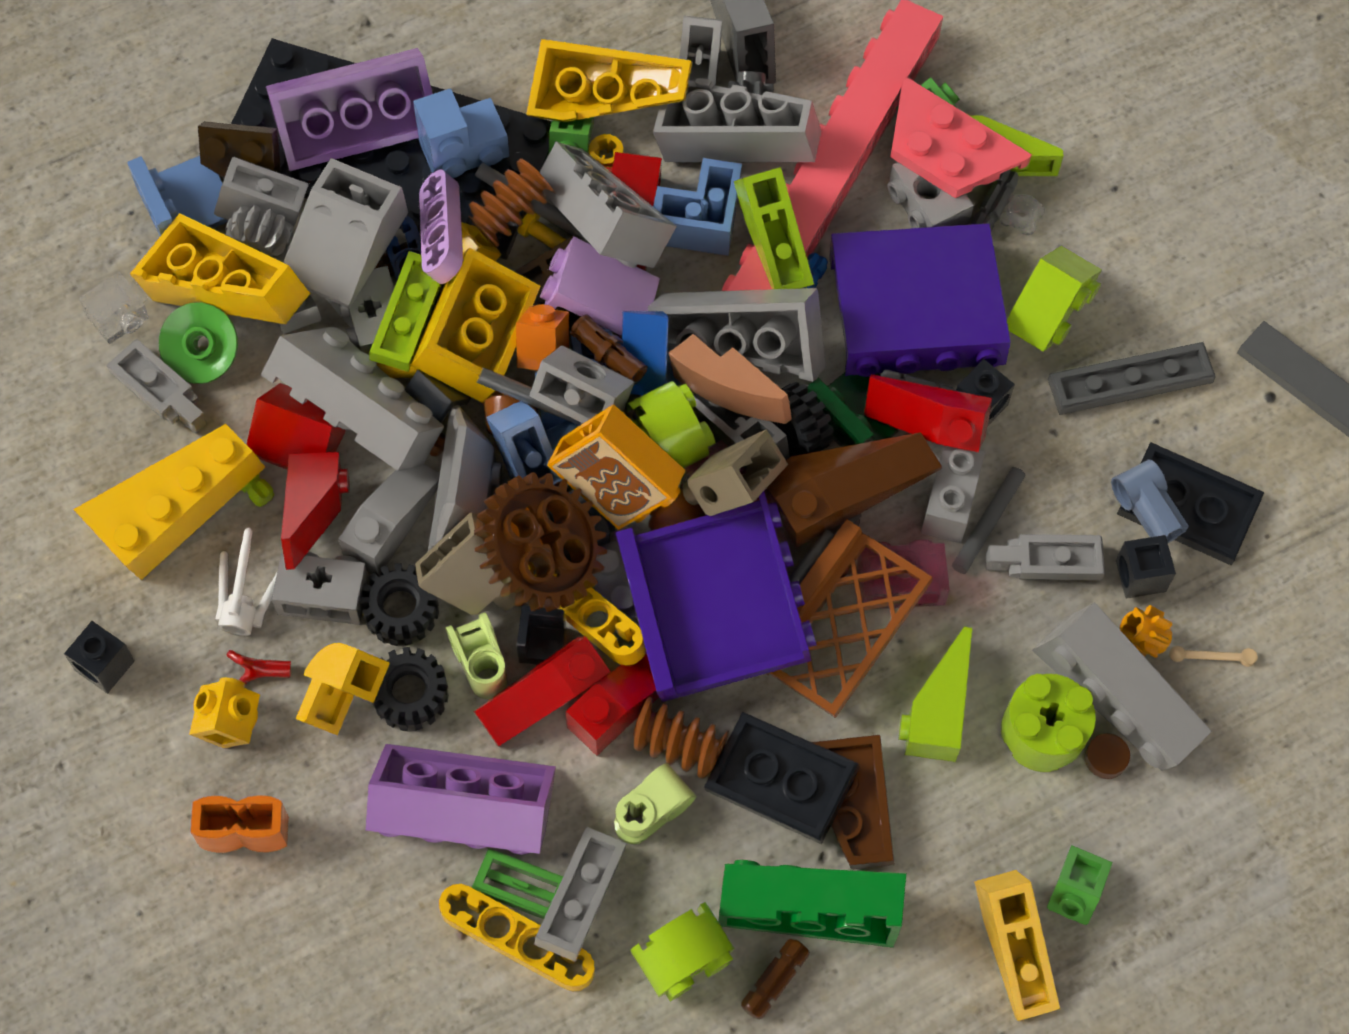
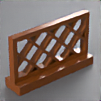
[766,519,933,718]

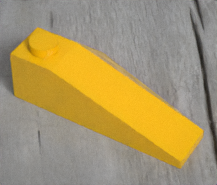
[526,39,692,122]

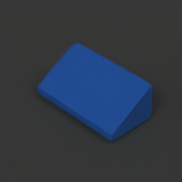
[622,311,668,395]

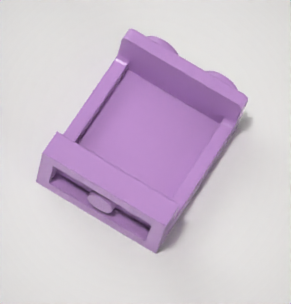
[540,237,660,340]

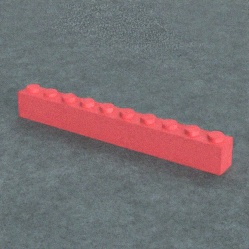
[722,0,943,291]

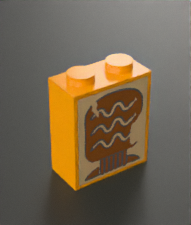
[547,404,686,530]

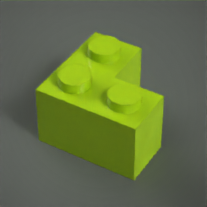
[1007,245,1102,352]

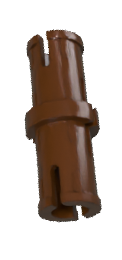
[570,314,648,386]

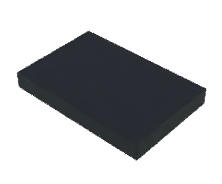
[1117,442,1265,566]
[704,712,860,845]

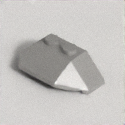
[428,405,502,551]

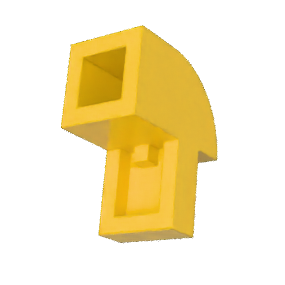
[296,643,390,736]

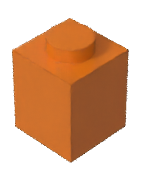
[516,304,569,371]

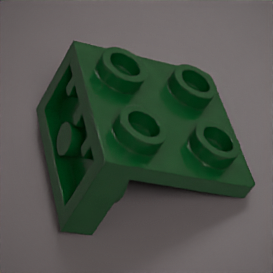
[808,372,900,447]

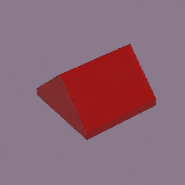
[246,383,346,470]

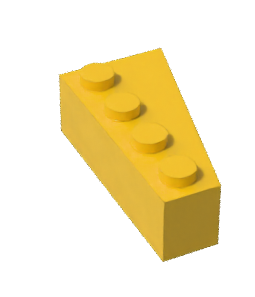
[130,213,310,325]
[73,424,265,580]

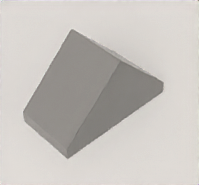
[679,15,722,85]

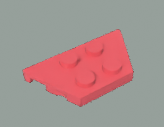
[890,77,1032,198]

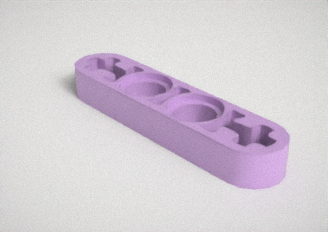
[419,169,463,284]

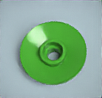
[159,302,238,384]

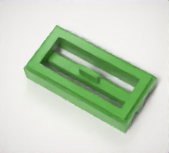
[472,848,563,919]

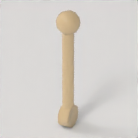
[1169,646,1258,667]

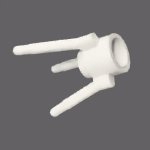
[215,528,277,636]

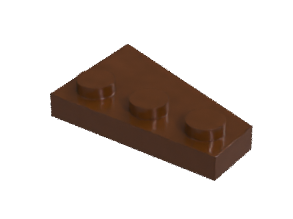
[812,735,895,870]

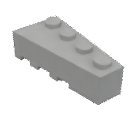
[653,77,822,162]
[540,141,677,268]
[648,288,826,382]
[261,326,444,471]
[1032,602,1212,771]

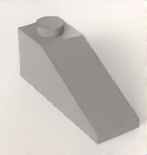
[338,464,440,576]

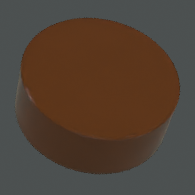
[1085,733,1130,779]

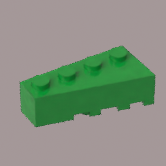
[718,860,907,948]

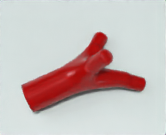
[227,650,291,685]

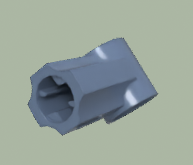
[1111,460,1189,543]

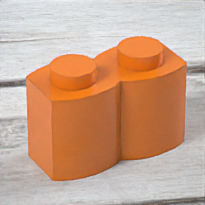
[191,795,289,853]

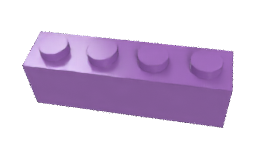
[266,48,433,171]
[366,744,556,855]

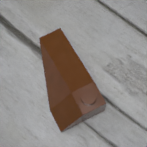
[764,432,942,548]

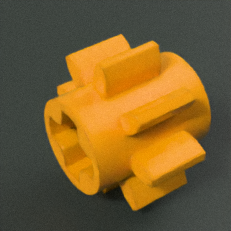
[1120,605,1173,658]

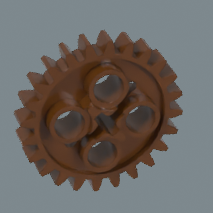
[474,472,608,612]

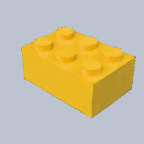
[410,247,541,403]

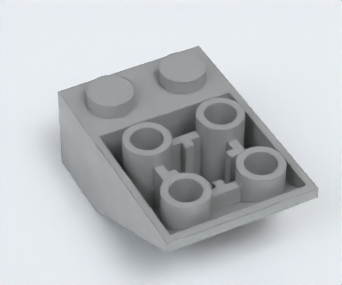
[283,158,408,308]

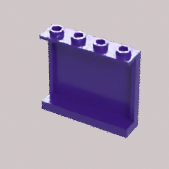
[829,223,1011,377]
[616,491,816,702]

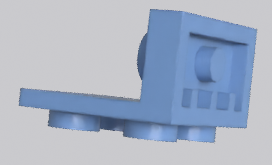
[127,156,228,236]

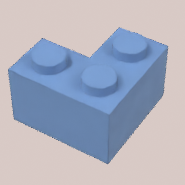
[413,88,509,178]
[653,158,742,256]
[486,401,579,486]

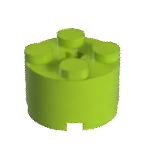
[626,381,715,468]
[1001,673,1096,772]
[630,902,735,1002]

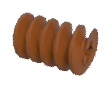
[469,159,556,248]
[633,697,729,779]

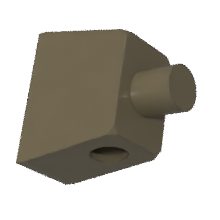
[683,429,788,516]
[415,512,516,615]

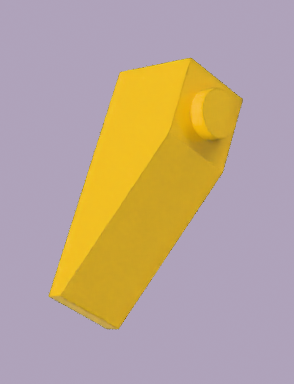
[974,870,1060,1021]

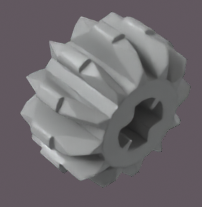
[225,205,294,262]

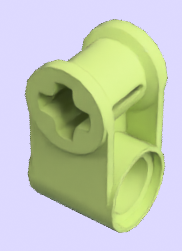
[445,612,508,700]
[614,763,697,844]

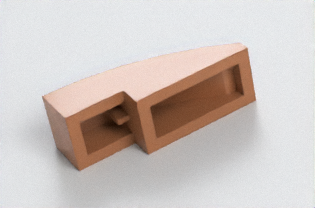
[668,334,792,424]

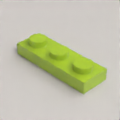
[369,251,442,372]

